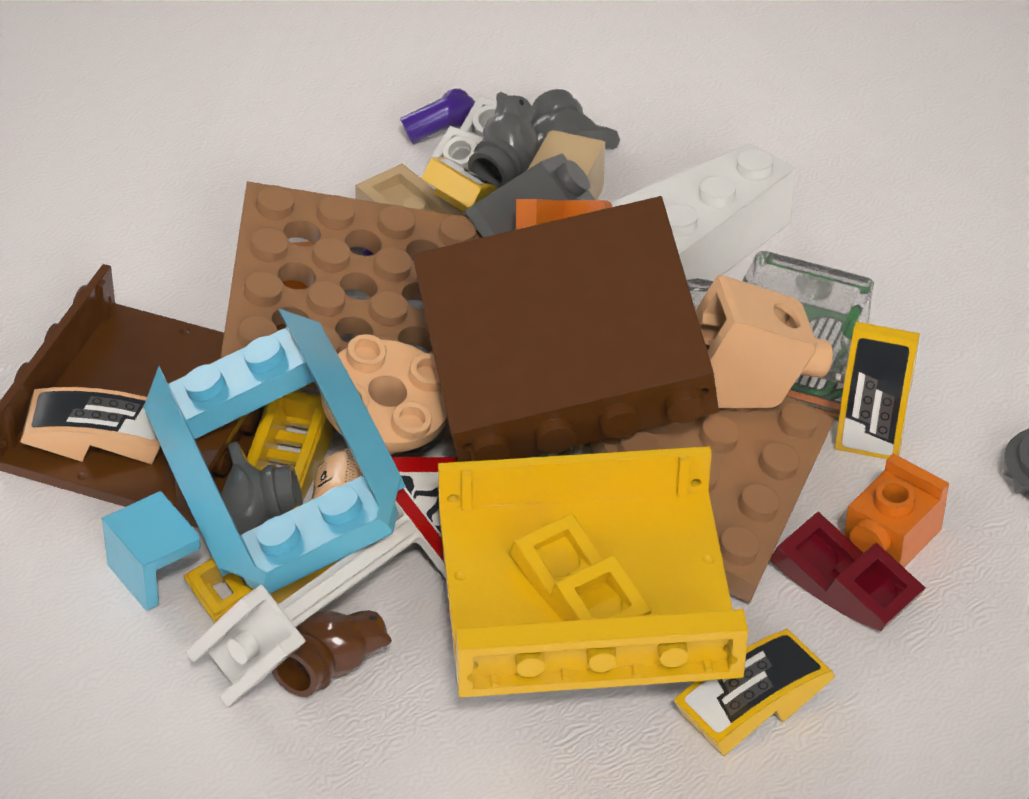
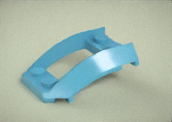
[144,308,406,594]

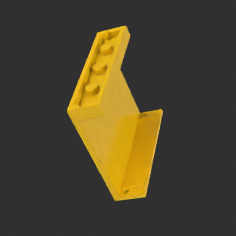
[438,446,748,698]

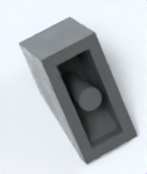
[465,153,595,237]

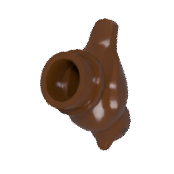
[272,610,392,697]

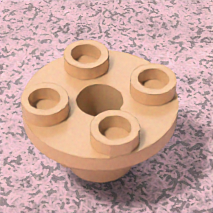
[321,334,448,455]

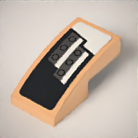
[20,387,160,465]

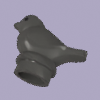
[531,89,620,149]
[468,92,540,188]
[204,441,303,547]

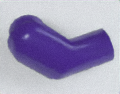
[400,88,475,144]

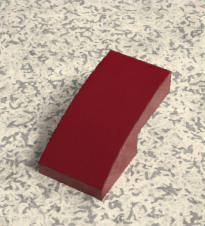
[769,511,926,631]

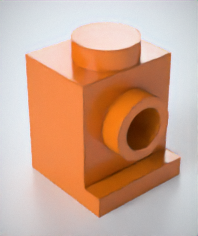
[844,453,949,568]

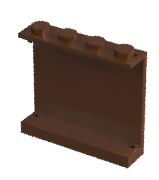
[412,196,719,462]
[0,264,286,528]

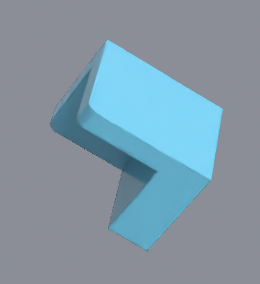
[102,491,200,611]

